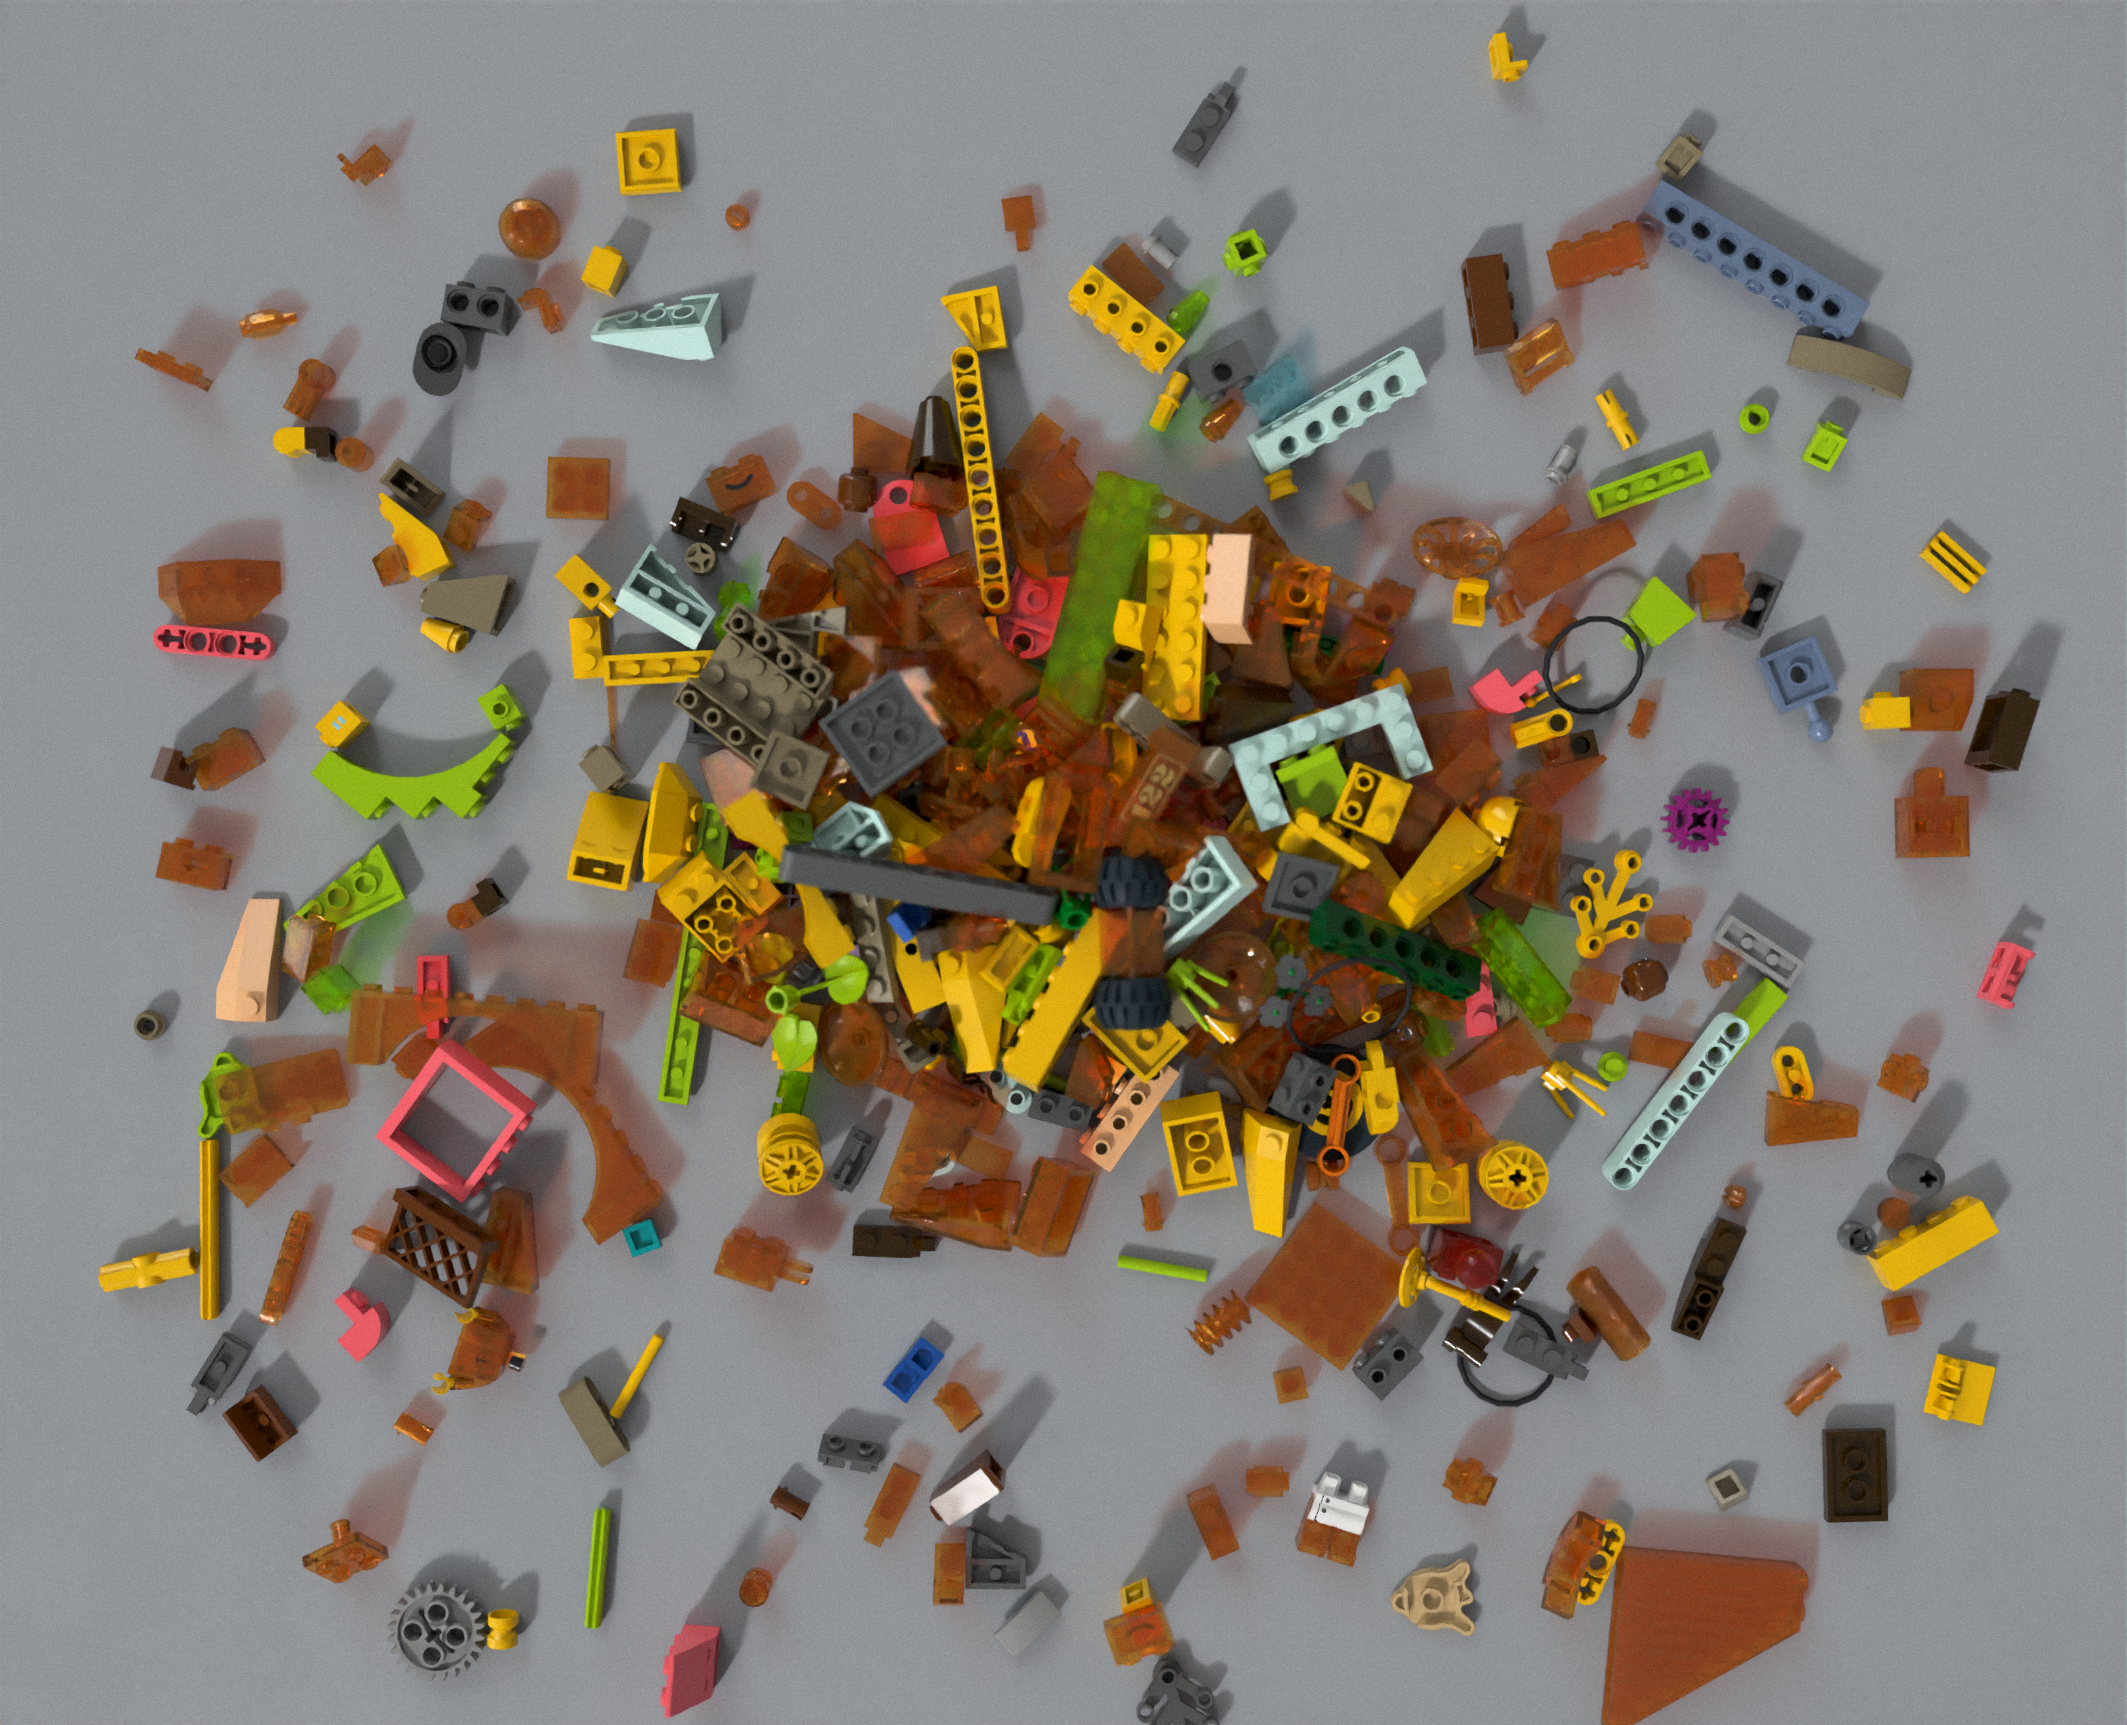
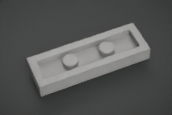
[1711,914,1806,989]

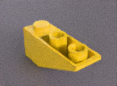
[378,493,457,581]

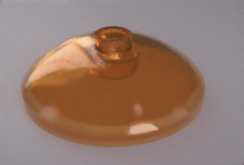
[1188,930,1278,1023]
[818,998,889,1088]

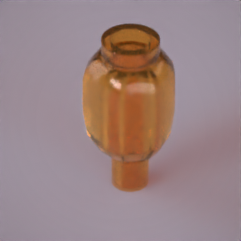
[238,309,298,340]

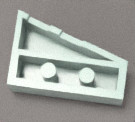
[615,543,716,651]

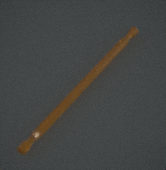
[602,611,617,748]

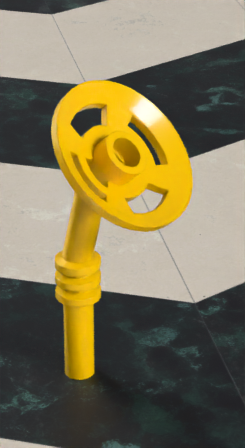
[1399,1247,1511,1322]

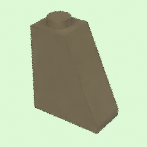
[419,574,516,637]

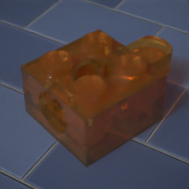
[1894,766,1970,858]
[714,1226,814,1292]

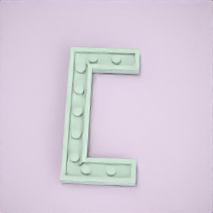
[1228,683,1433,833]

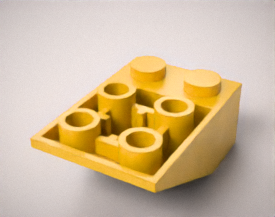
[566,791,650,891]
[657,850,768,963]

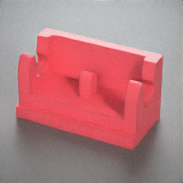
[1976,941,2035,1010]

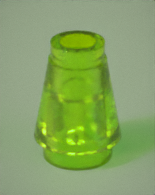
[1166,289,1210,335]

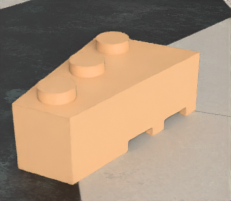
[1201,534,1256,644]

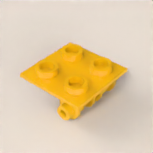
[1923,1353,1996,1426]

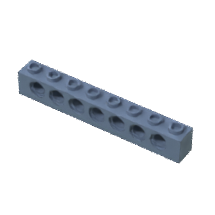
[1635,180,1870,342]

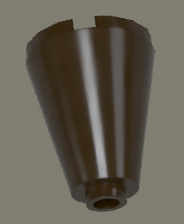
[906,396,966,485]

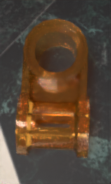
[909,473,969,517]

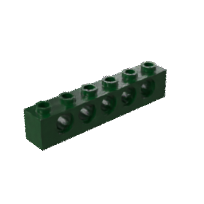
[1308,899,1481,1002]

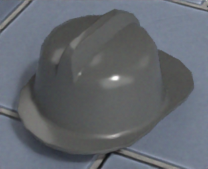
[413,322,467,396]

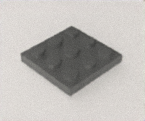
[818,669,948,799]

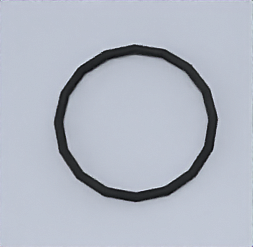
[1543,616,1644,714]
[1457,1305,1557,1407]

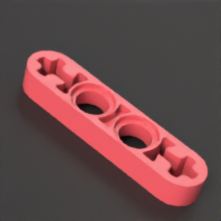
[153,625,276,661]

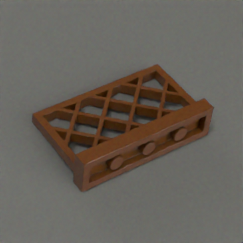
[382,1186,503,1309]

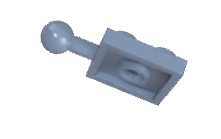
[1756,635,1838,742]

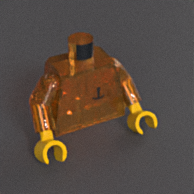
[431,1306,527,1395]

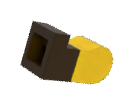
[273,427,337,462]

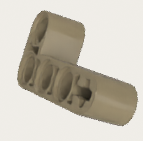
[1113,692,1234,790]

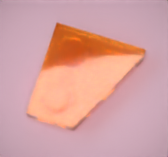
[853,413,911,473]

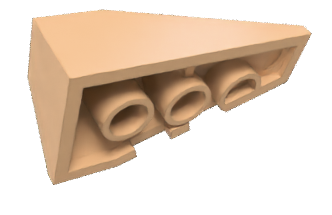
[216,899,282,1022]

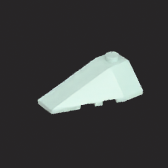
[590,293,722,361]

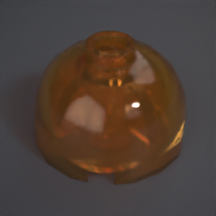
[498,197,561,261]

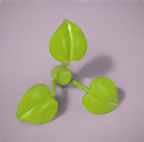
[747,933,870,1072]

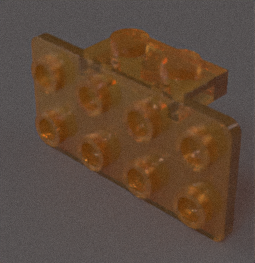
[214,1048,350,1135]

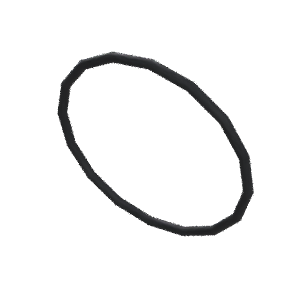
[1286,956,1413,1056]

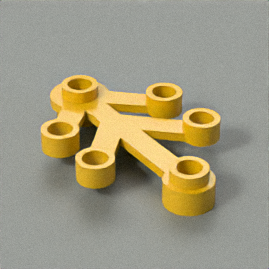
[1570,849,1653,959]

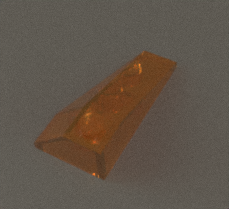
[757,536,838,621]
[727,894,854,984]
[889,1178,1021,1252]

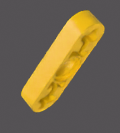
[1570,1519,1625,1605]

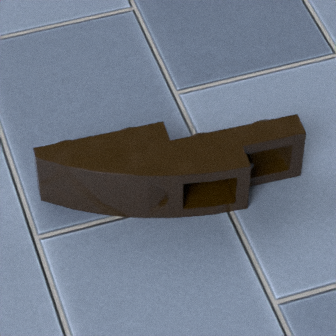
[1671,1216,1747,1341]

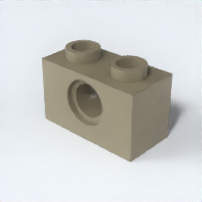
[579,745,636,795]

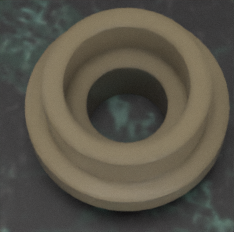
[1493,990,1517,1021]
[134,1010,166,1041]

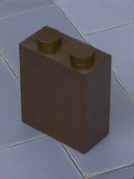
[1200,684,1294,753]

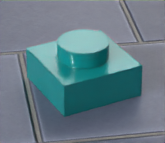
[622,1217,663,1258]

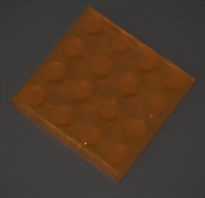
[1244,1201,1403,1371]

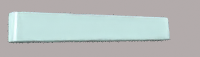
[1602,1012,1749,1190]

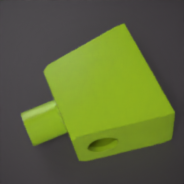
[1620,576,1697,652]

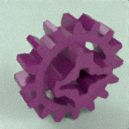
[1660,788,1730,853]

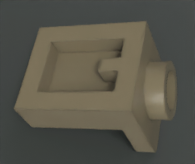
[1655,132,1703,183]

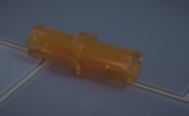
[1783,1363,1842,1418]

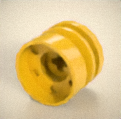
[756,1113,823,1195]
[1475,1139,1549,1210]

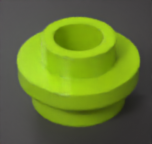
[1739,404,1770,434]

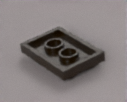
[1822,1428,1888,1523]

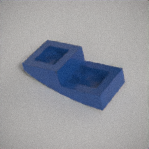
[886,901,935,943]
[882,1336,945,1403]

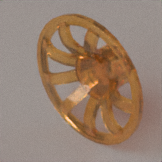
[1411,517,1503,580]

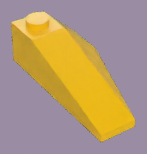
[938,945,1008,1073]

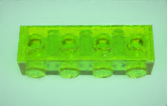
[1466,907,1573,1029]

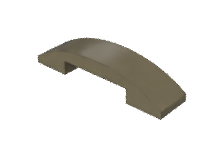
[1786,335,1911,400]
[861,989,937,1075]

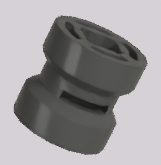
[1837,1221,1877,1255]

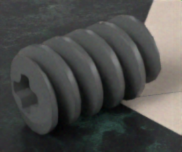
[1887,1153,1946,1199]

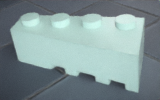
[1137,836,1259,961]

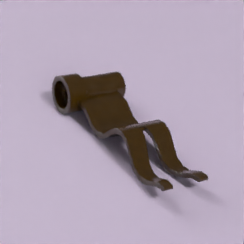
[905,1019,996,1104]
[1441,1252,1539,1368]

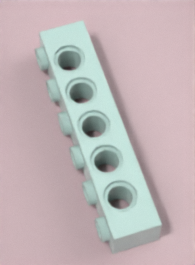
[1247,346,1428,474]

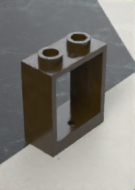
[1964,688,2041,773]

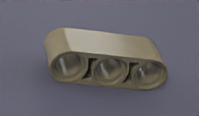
[558,1376,631,1467]

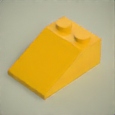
[1159,1091,1238,1197]

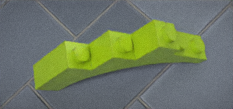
[310,733,517,820]

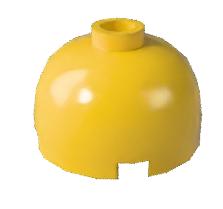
[1470,795,1523,858]

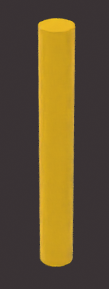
[610,1334,664,1419]

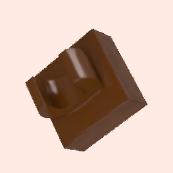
[1561,1302,1598,1344]

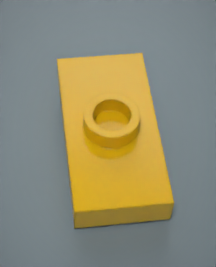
[978,924,1040,992]

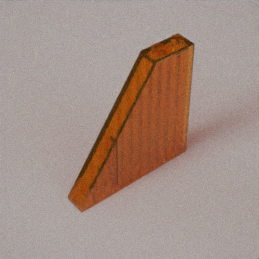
[1600,1545,1808,1725]

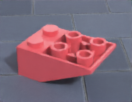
[661,1624,721,1718]

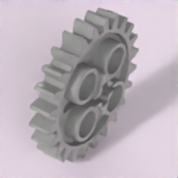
[387,1580,488,1682]

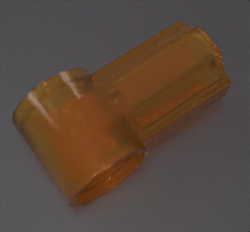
[283,359,336,422]

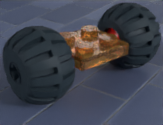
[1090,855,1172,1031]

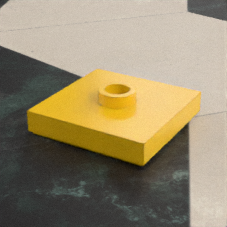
[616,128,682,196]
[1407,1162,1471,1224]

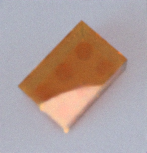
[1008,1156,1096,1257]

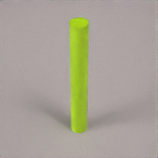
[1117,1255,1208,1282]

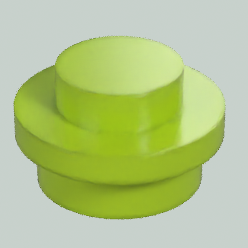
[1597,1051,1628,1082]

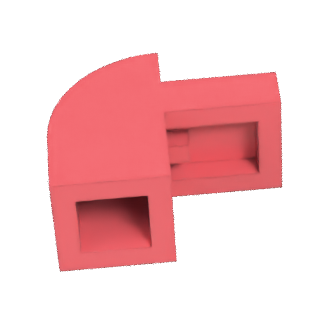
[1467,668,1543,715]
[334,1288,390,1362]

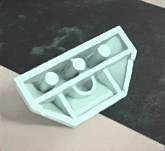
[805,802,892,897]

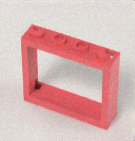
[375,1038,538,1204]

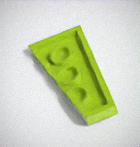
[283,844,408,951]

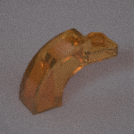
[1541,1510,1606,1620]

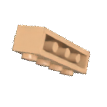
[1079,1063,1180,1172]

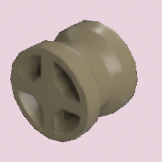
[685,543,718,576]

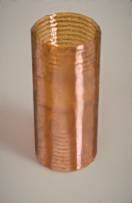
[1566,1266,1651,1361]

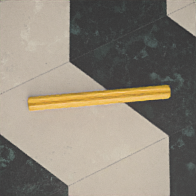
[200,1139,219,1320]

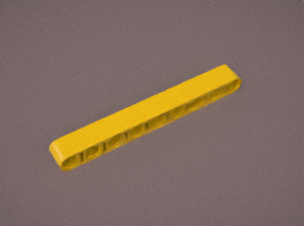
[951,346,1012,615]

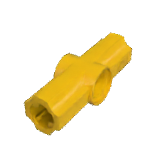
[98,1247,199,1292]

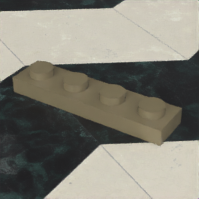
[849,893,900,1003]

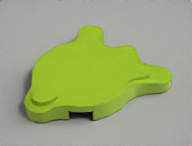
[197,1051,275,1139]

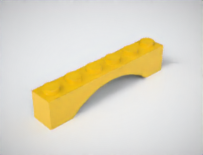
[720,790,856,969]

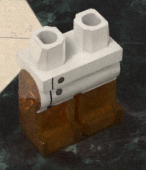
[1295,1472,1369,1567]

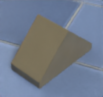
[379,457,445,517]

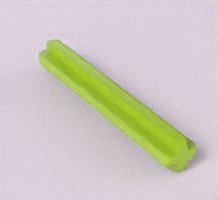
[584,1507,612,1629]

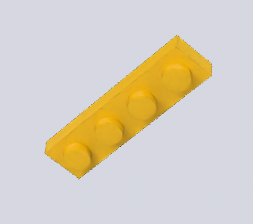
[603,650,715,687]

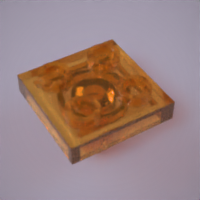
[302,1519,389,1583]

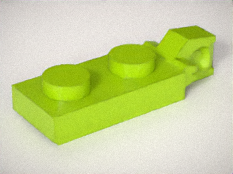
[1001,942,1063,1026]

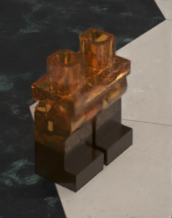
[915,911,1009,962]

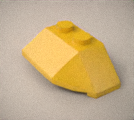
[643,761,703,884]

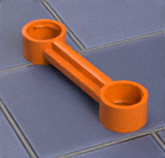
[1316,1054,1362,1176]

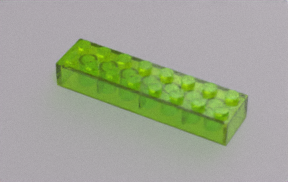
[1034,470,1163,727]

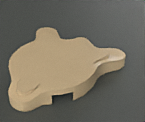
[1390,1559,1475,1636]

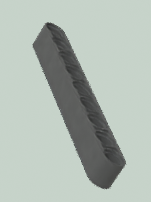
[778,844,1059,926]

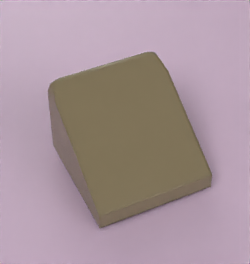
[1342,481,1375,516]
[1706,1467,1749,1512]

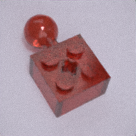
[1426,1225,1504,1290]

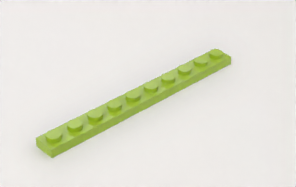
[657,802,731,1105]

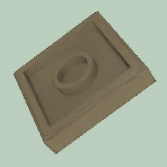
[748,728,831,811]

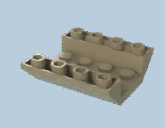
[672,602,835,767]

